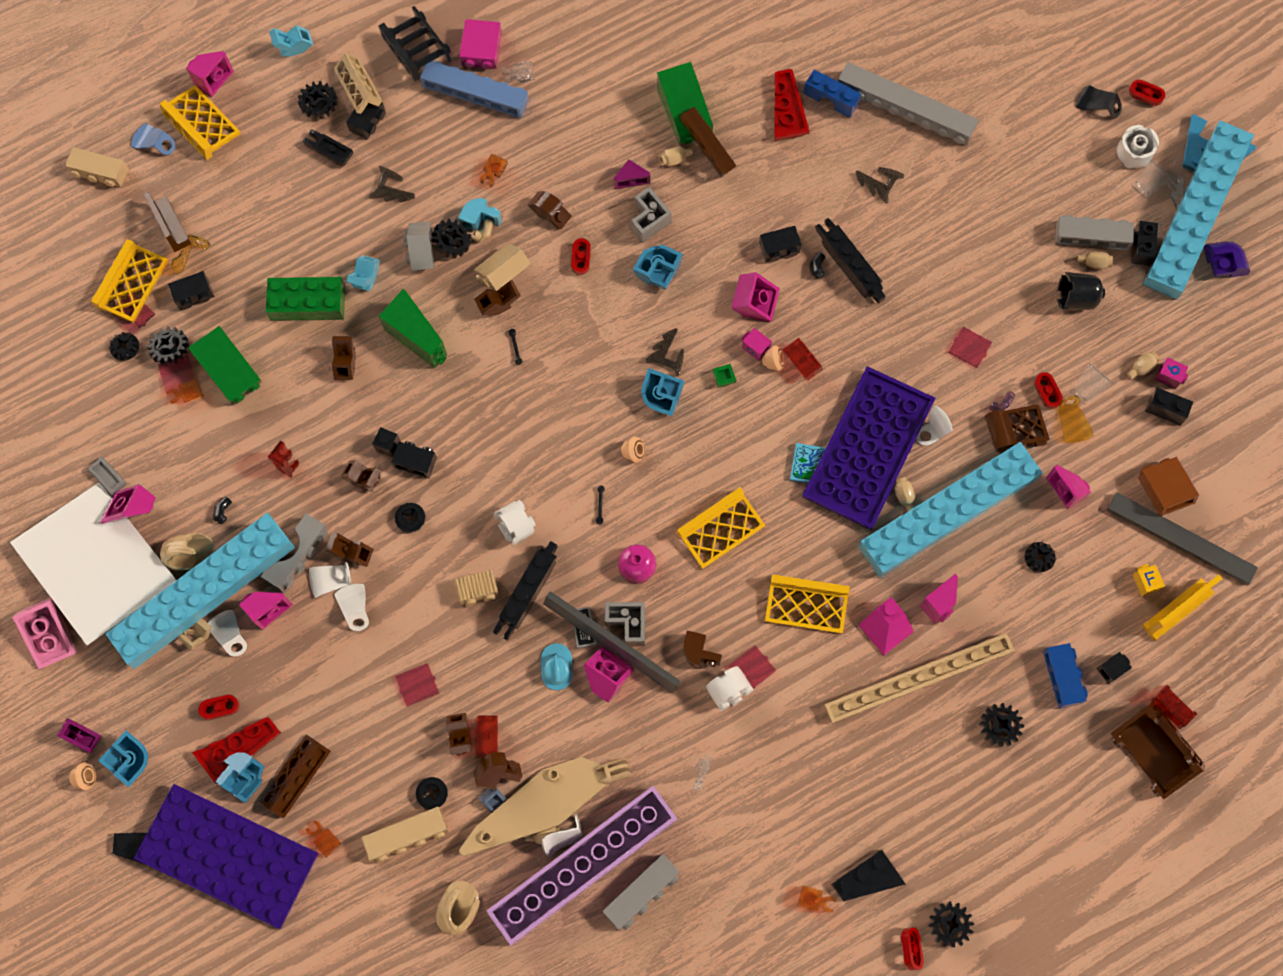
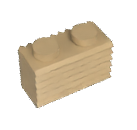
[454,570,499,607]

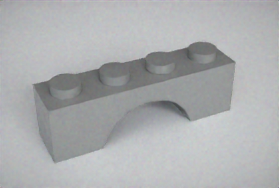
[261,513,328,593]

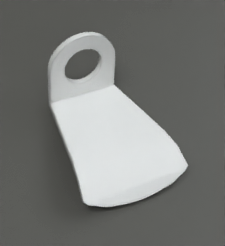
[916,406,953,446]
[309,562,351,598]
[334,584,369,631]
[208,610,247,657]
[542,813,584,857]

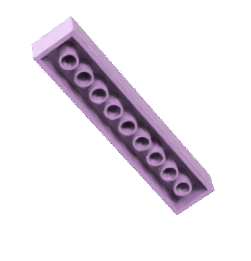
[487,786,677,946]

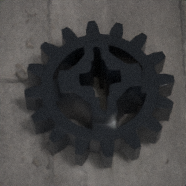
[298,81,337,120]
[432,218,472,259]
[147,326,190,366]
[979,703,1024,747]
[928,901,974,948]

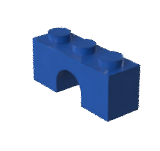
[803,69,861,118]

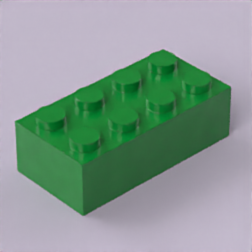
[265,277,346,321]

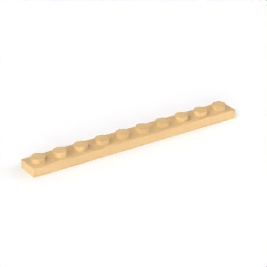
[824,633,1015,724]

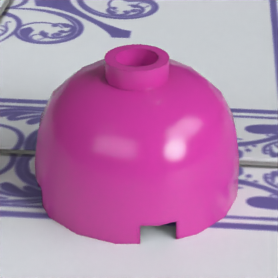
[618,544,657,584]

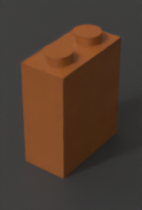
[1138,457,1199,517]

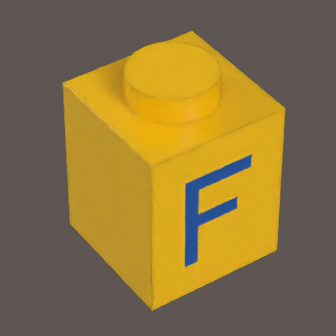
[1132,564,1165,597]

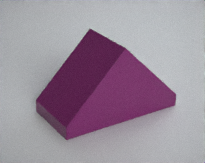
[614,159,651,189]
[56,718,101,753]

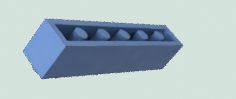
[420,61,529,119]

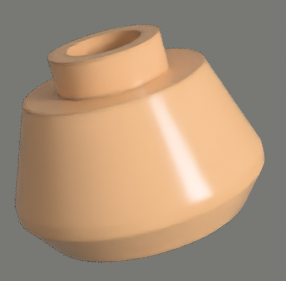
[762,345,784,371]
[621,437,646,463]
[69,762,96,790]

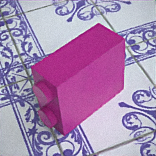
[460,19,502,69]

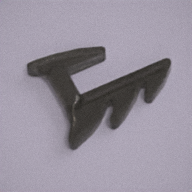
[369,166,415,202]
[855,167,904,203]
[646,328,684,376]

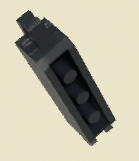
[815,218,886,304]
[493,541,558,641]

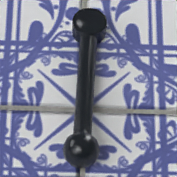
[509,329,522,365]
[596,485,605,525]

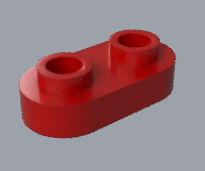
[1129,80,1166,106]
[571,238,591,275]
[1034,372,1063,409]
[198,694,240,720]
[900,927,924,971]

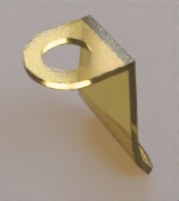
[171,234,210,275]
[1058,396,1093,443]

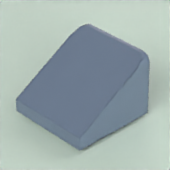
[478,788,507,813]

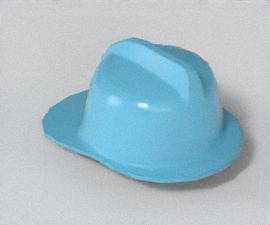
[541,643,573,690]

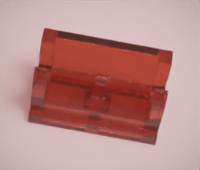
[783,338,823,380]
[268,440,299,478]
[1150,684,1198,729]
[475,715,498,759]

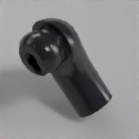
[809,252,826,279]
[213,496,232,524]

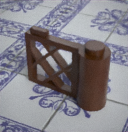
[985,404,1050,454]

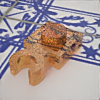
[480,153,508,187]
[166,378,204,404]
[306,820,342,858]
[797,885,836,913]

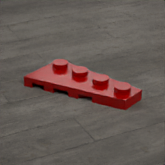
[774,68,810,141]
[192,717,281,784]

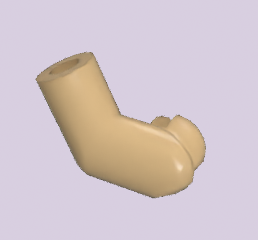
[471,219,494,242]

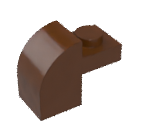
[527,191,572,230]
[474,280,521,316]
[332,336,356,380]
[341,460,382,492]
[326,532,374,567]
[684,630,722,669]
[446,713,472,755]
[473,752,523,790]

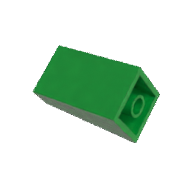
[657,61,713,145]
[379,289,447,368]
[188,326,262,404]

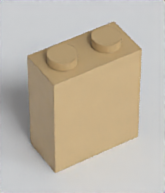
[474,243,531,291]

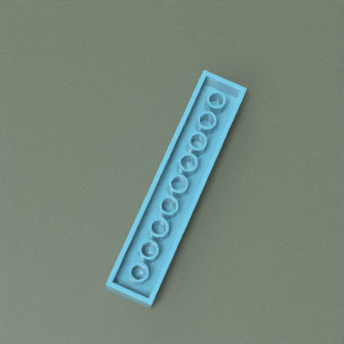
[1142,120,1254,299]
[858,442,1043,578]
[106,512,296,669]

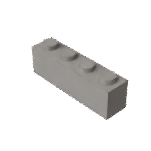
[1055,215,1134,251]
[603,854,680,931]

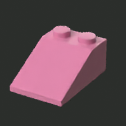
[12,598,76,669]

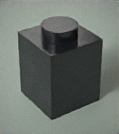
[372,427,401,457]
[1096,652,1132,685]

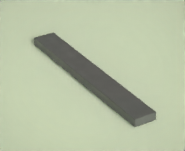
[1107,492,1258,585]
[543,592,680,693]

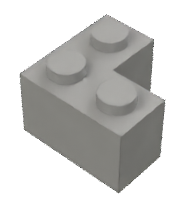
[631,187,672,243]
[404,221,435,271]
[605,602,645,646]

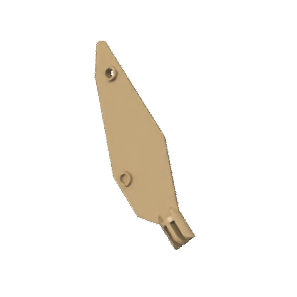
[459,757,632,856]

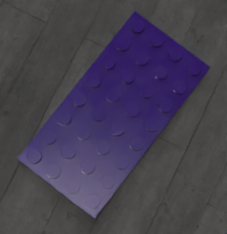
[802,366,936,531]
[134,784,319,929]

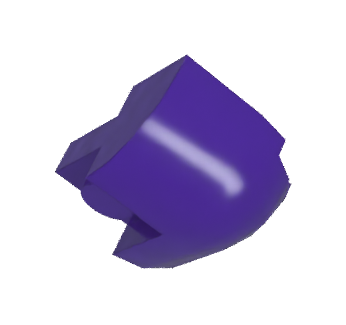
[1203,241,1250,278]

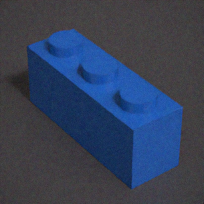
[1043,643,1088,709]

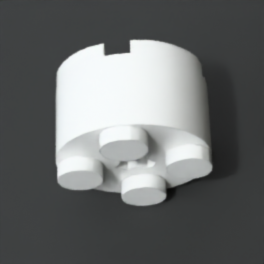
[1117,125,1159,169]
[494,500,536,546]
[706,666,754,711]

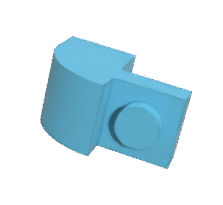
[269,25,313,56]
[458,198,502,231]
[347,255,380,291]

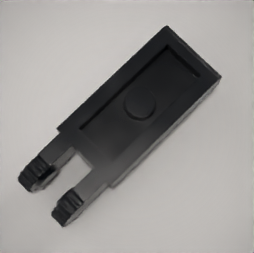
[303,129,354,167]

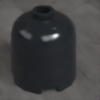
[1057,272,1105,310]

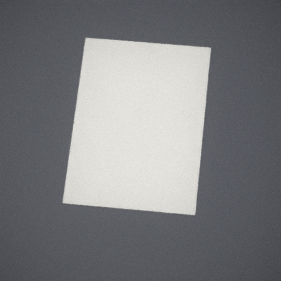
[10,483,177,645]

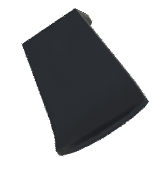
[1076,85,1122,118]

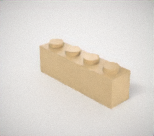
[362,807,449,863]

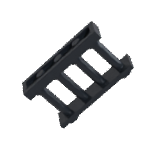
[378,6,451,82]

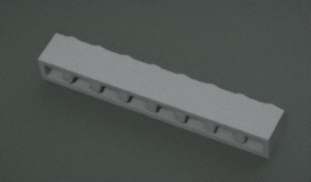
[838,62,979,146]

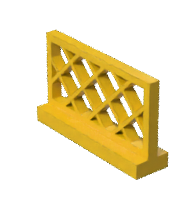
[160,85,241,160]
[91,239,169,323]
[675,487,766,569]
[765,574,850,633]
[1142,574,1223,641]

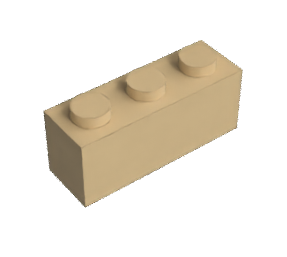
[65,147,129,187]

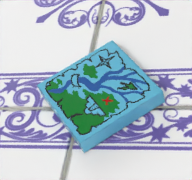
[790,443,826,483]

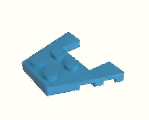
[1182,114,1257,173]

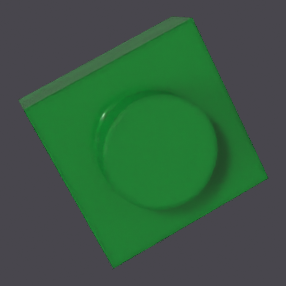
[713,364,737,388]

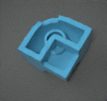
[633,244,683,290]
[641,368,685,416]
[98,730,148,787]
[215,753,264,803]

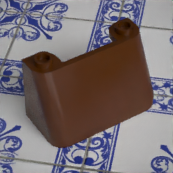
[1111,701,1205,800]

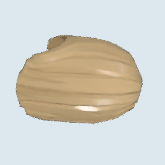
[160,533,214,571]
[436,881,480,935]

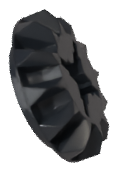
[109,332,140,361]
[395,503,426,533]
[1024,541,1057,572]
[416,777,448,810]

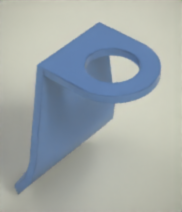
[131,123,175,155]

